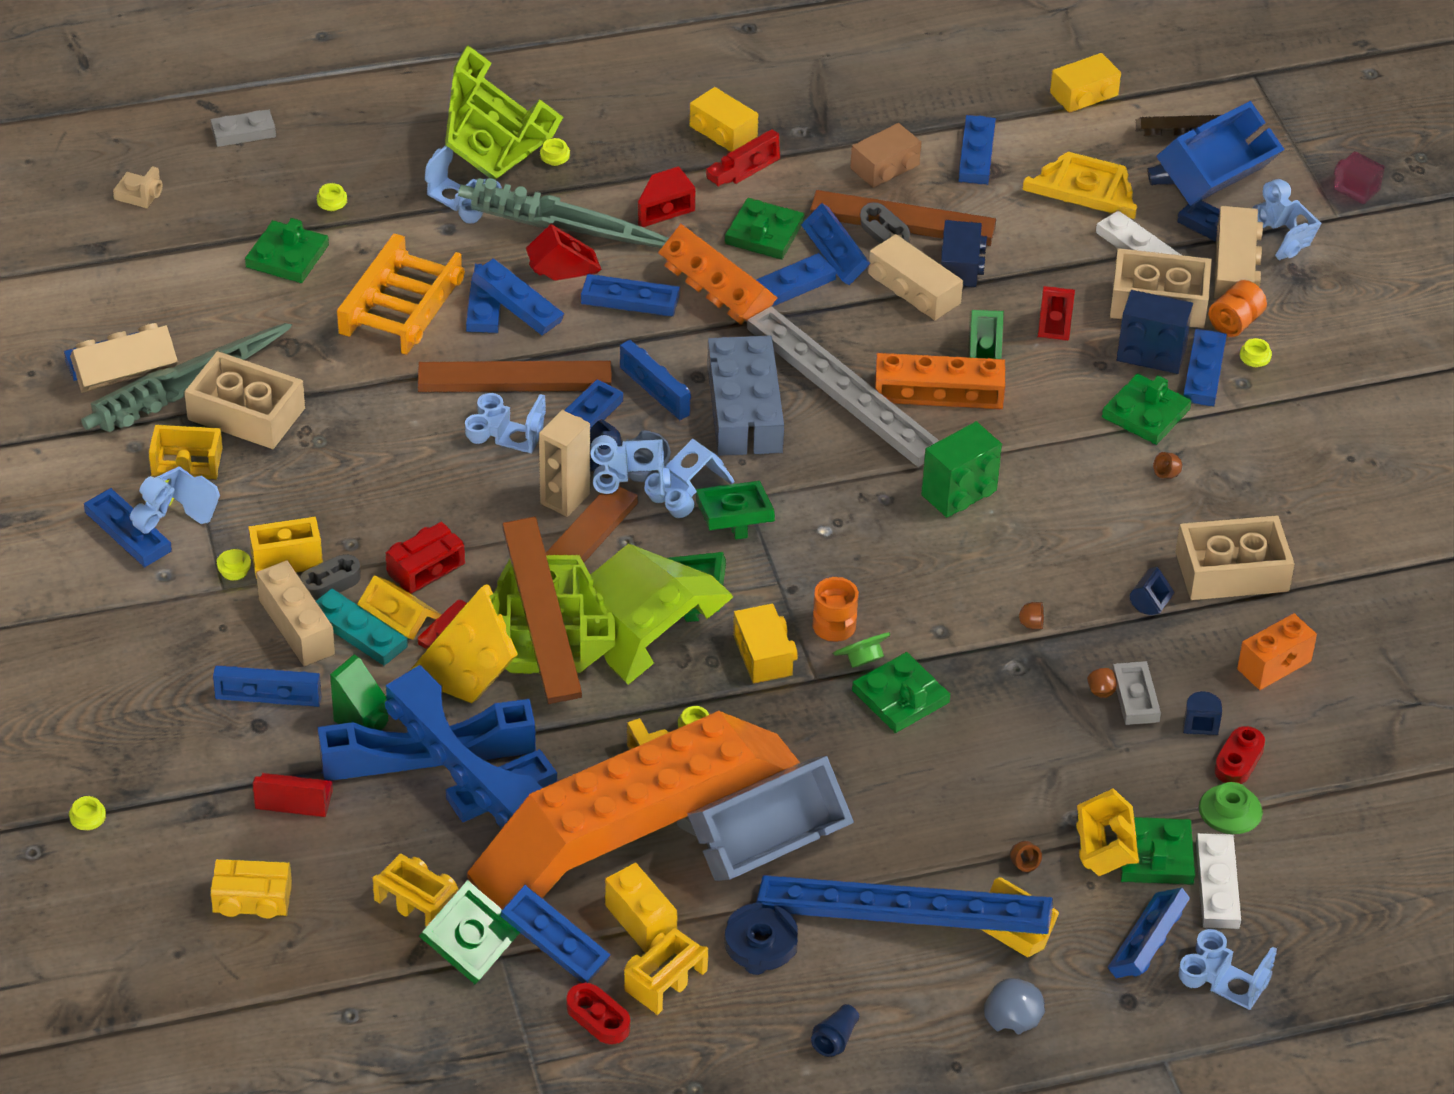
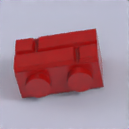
[385,521,465,594]

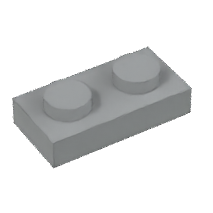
[211,109,276,147]
[1112,661,1161,725]

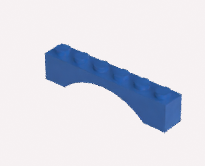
[385,665,542,829]
[318,699,536,781]

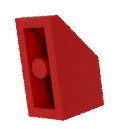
[638,166,696,228]
[526,224,602,281]
[1038,286,1075,341]

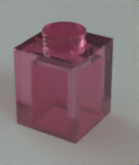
[1334,151,1385,204]

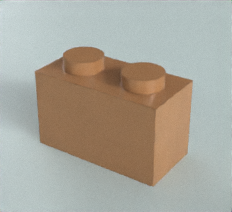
[850,123,921,188]

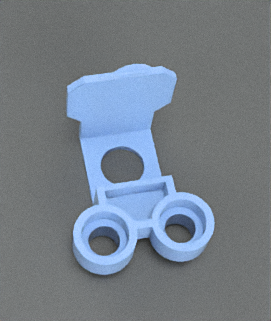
[425,145,502,224]
[1252,179,1322,260]
[465,393,546,454]
[590,435,671,497]
[644,438,735,518]
[130,466,220,534]
[1178,929,1277,1010]

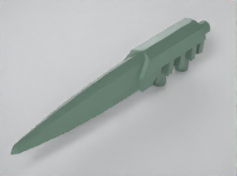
[458,178,669,248]
[81,323,292,432]

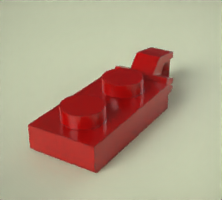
[706,129,780,187]

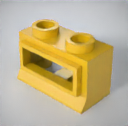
[148,425,223,480]
[1076,788,1139,877]
[372,853,458,927]
[624,928,708,1015]

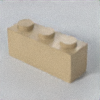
[1214,206,1263,299]
[868,234,963,320]
[70,323,178,393]
[539,410,590,517]
[256,560,335,666]

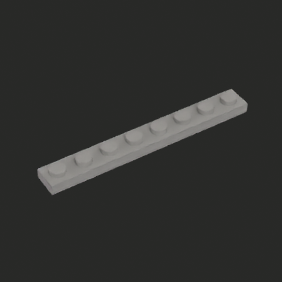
[747,306,939,467]

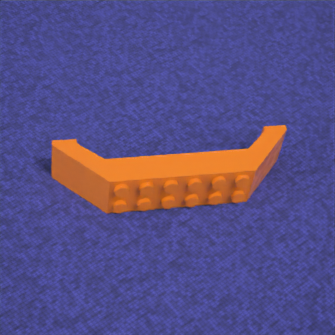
[467,711,800,910]

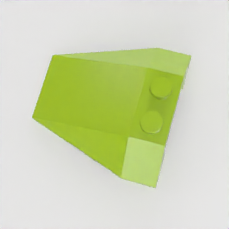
[445,45,563,180]
[590,543,733,685]
[489,555,615,674]

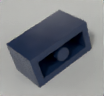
[941,220,987,287]

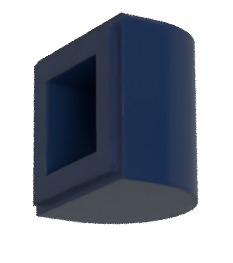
[1130,567,1175,615]
[1183,691,1222,735]

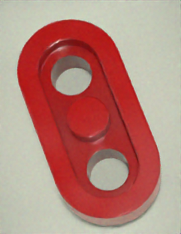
[1215,726,1265,784]
[566,983,630,1044]

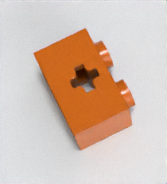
[1237,613,1317,690]

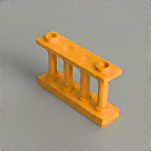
[337,233,465,355]

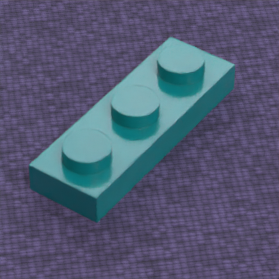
[316,588,408,666]

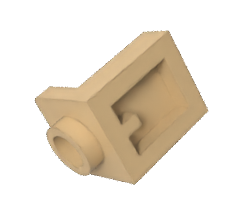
[113,166,163,208]

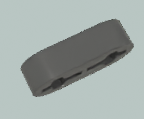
[860,202,910,244]
[300,554,361,601]

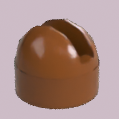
[1153,452,1183,479]
[1019,602,1044,629]
[1087,668,1117,698]
[1010,840,1042,872]

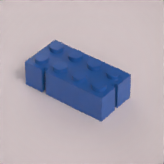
[1156,101,1285,206]

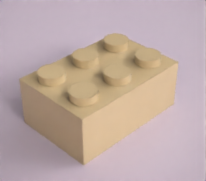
[1110,248,1212,328]
[184,351,305,449]
[1176,516,1295,600]

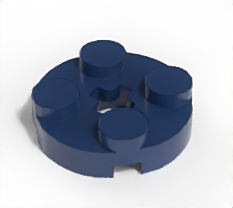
[725,903,798,975]

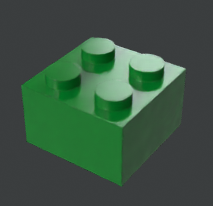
[921,421,1002,518]

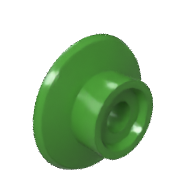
[832,632,890,668]
[1199,782,1263,834]

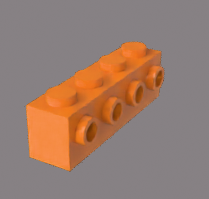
[658,224,778,325]
[875,353,1005,409]

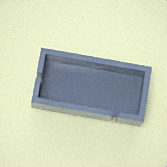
[707,335,784,456]
[688,756,854,881]

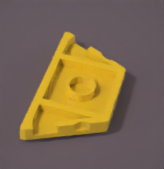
[1023,152,1137,219]
[408,584,518,703]

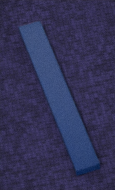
[756,875,1053,934]

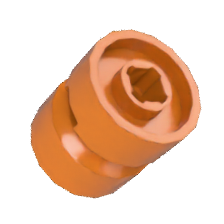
[1208,280,1267,337]
[812,577,859,642]

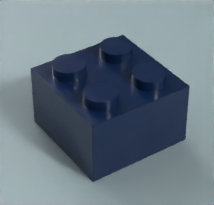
[1116,290,1193,374]

